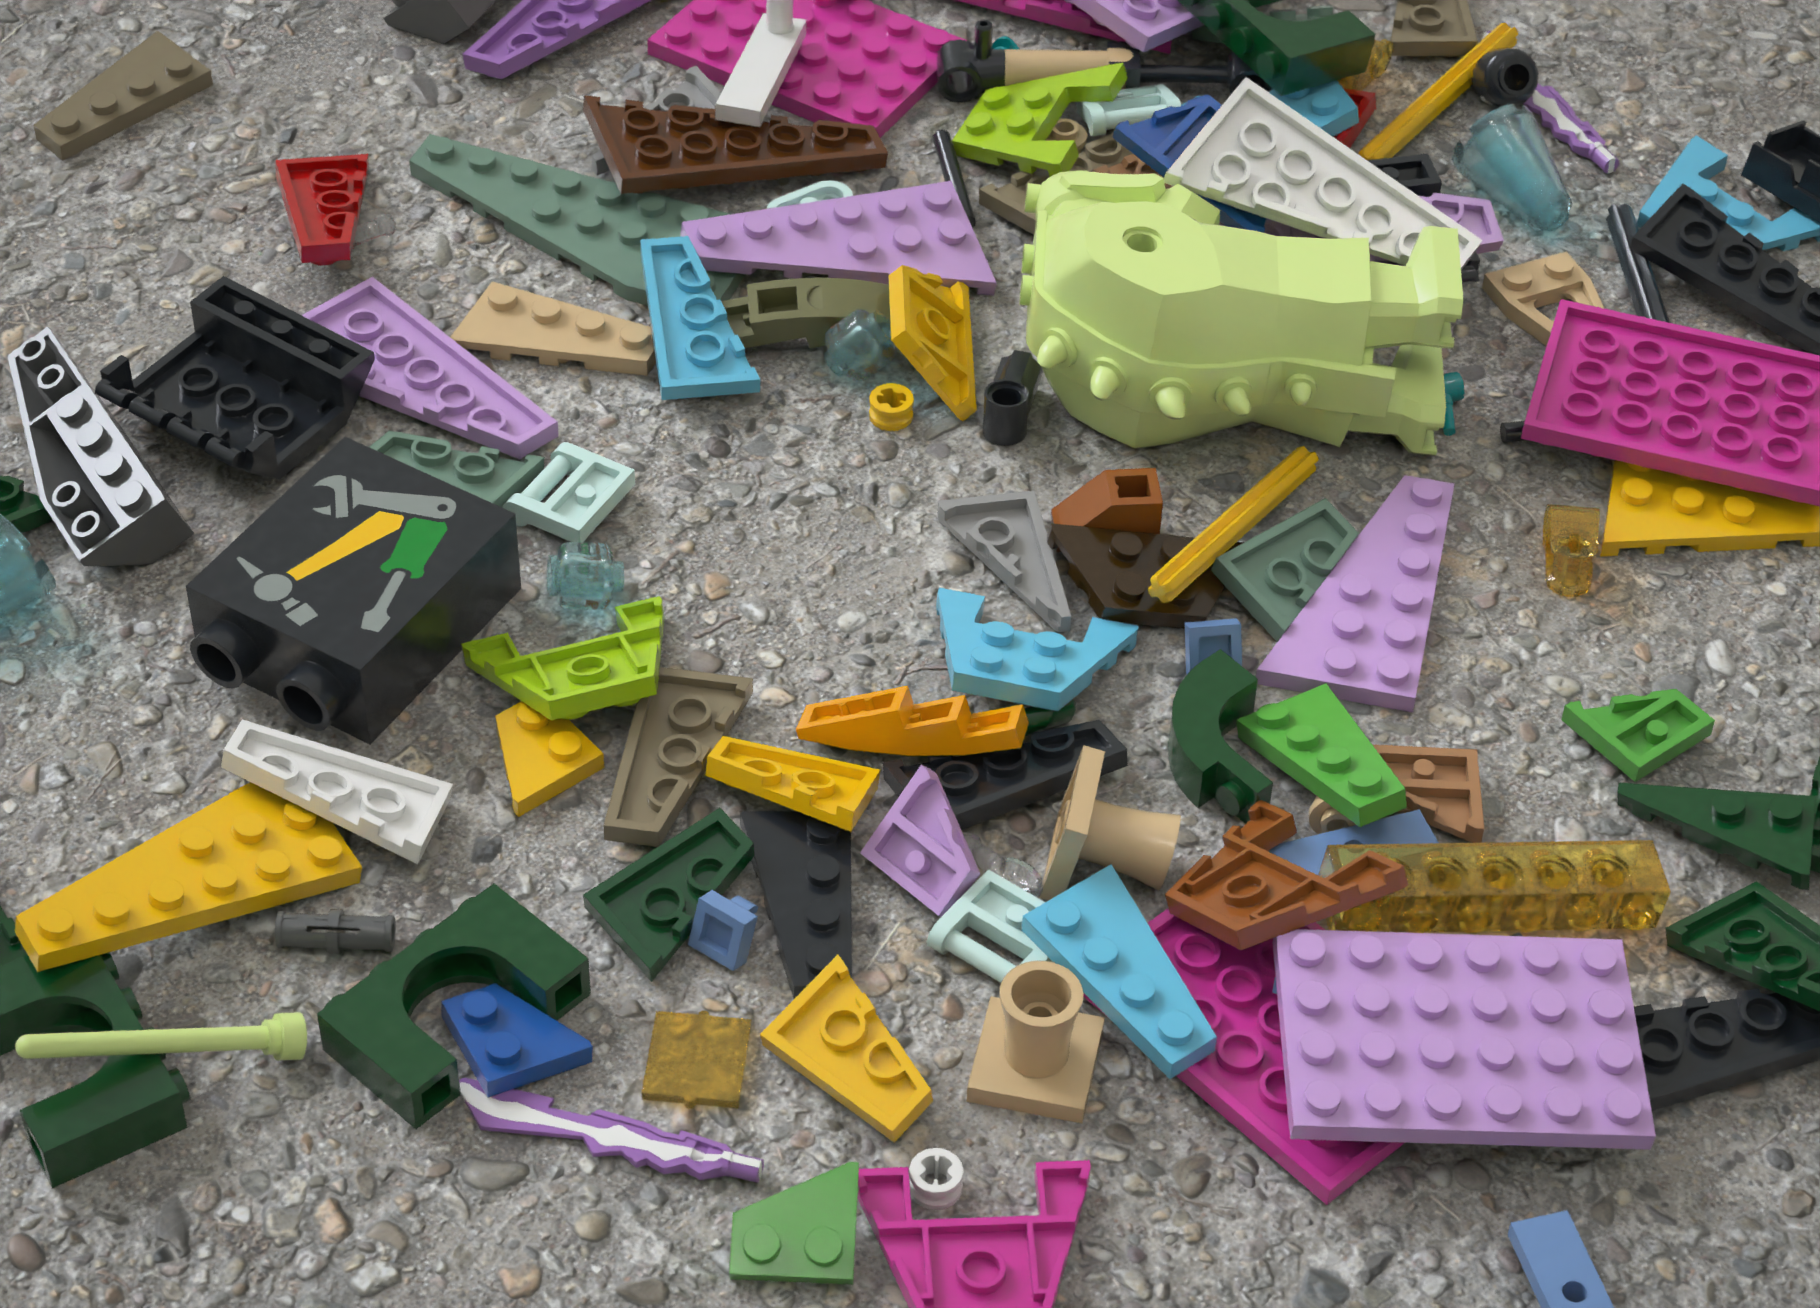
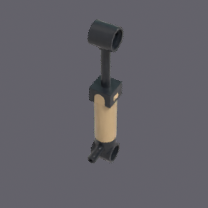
[937,20,1273,103]

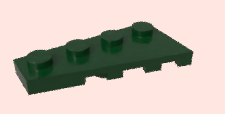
[1665,881,1820,1011]

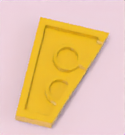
[705,736,880,832]
[760,955,933,1143]

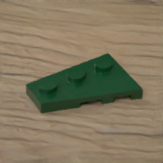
[583,808,755,982]

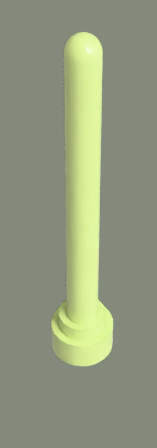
[15,1012,307,1061]

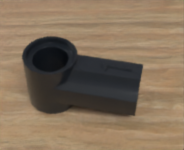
[983,350,1043,446]

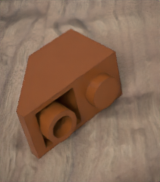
[1051,468,1163,552]

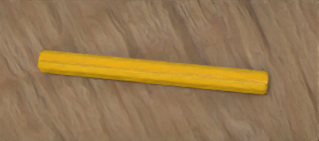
[1358,23,1518,160]
[1148,446,1319,603]

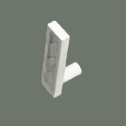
[715,0,806,127]

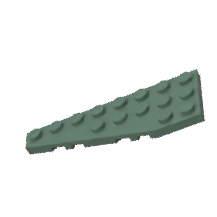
[409,134,746,306]

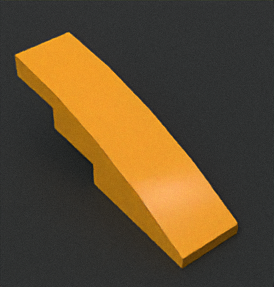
[796,686,1029,756]

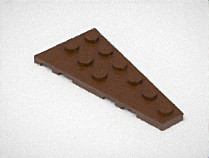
[583,95,888,194]

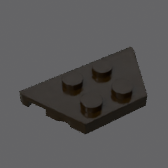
[1047,523,1244,629]

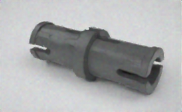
[275,909,396,955]

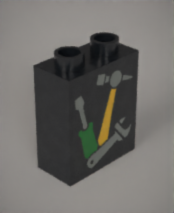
[186,437,521,745]

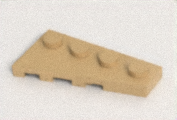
[450,281,656,376]

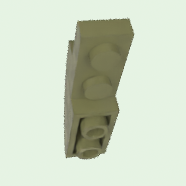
[721,278,891,348]

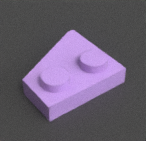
[860,765,980,917]

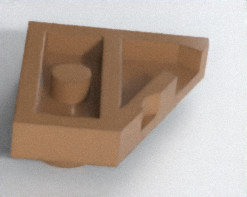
[1372,744,1484,843]

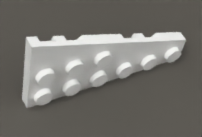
[1164,77,1482,270]

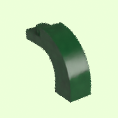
[1168,649,1273,824]

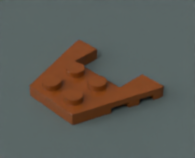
[1165,800,1408,950]

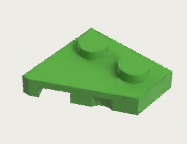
[1561,689,1715,782]
[729,1162,859,1285]

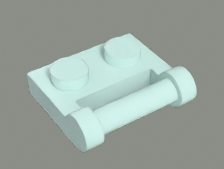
[1076,84,1181,136]
[503,442,635,545]
[927,869,1053,983]

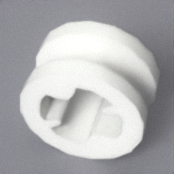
[909,1148,964,1210]

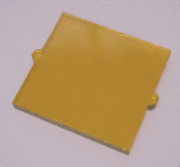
[641,1010,752,1109]

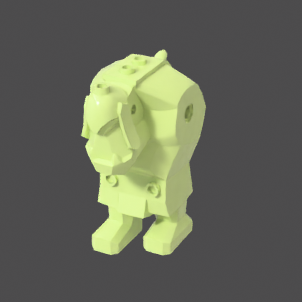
[1019,170,1463,456]

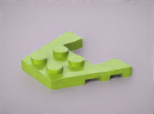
[952,63,1128,177]
[461,596,665,720]

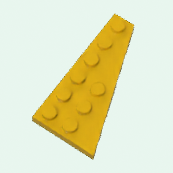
[1600,460,1820,557]
[15,782,362,972]

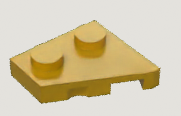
[495,701,605,817]

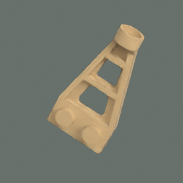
[1482,251,1605,347]

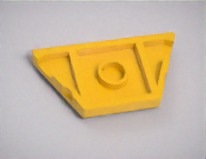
[888,265,977,421]

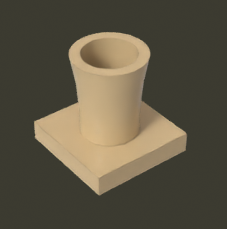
[1039,745,1181,901]
[966,961,1105,1124]

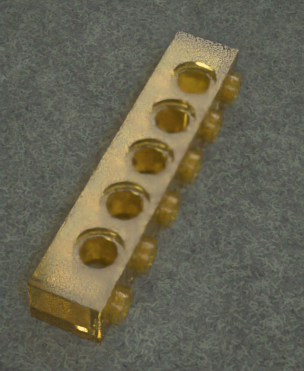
[1318,840,1671,933]

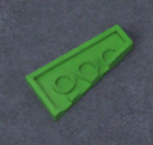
[1236,683,1407,827]

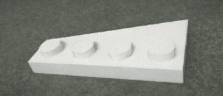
[221,720,453,864]

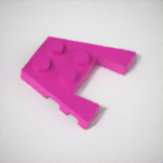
[858,1160,1091,1308]

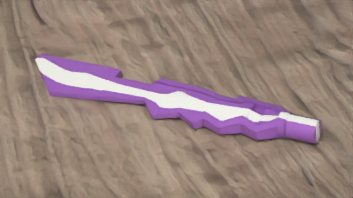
[1482,31,1619,174]
[459,1078,764,1183]

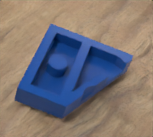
[441,983,593,1098]

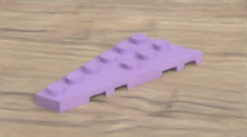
[681,181,997,296]
[302,277,559,459]
[1256,475,1454,713]

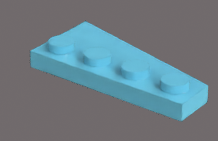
[640,236,760,400]
[1022,864,1217,1079]

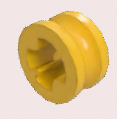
[869,383,914,431]

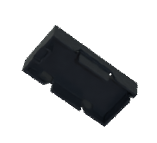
[1741,120,1820,222]

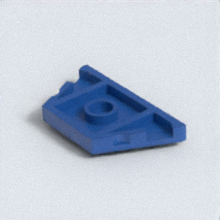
[1112,94,1266,233]

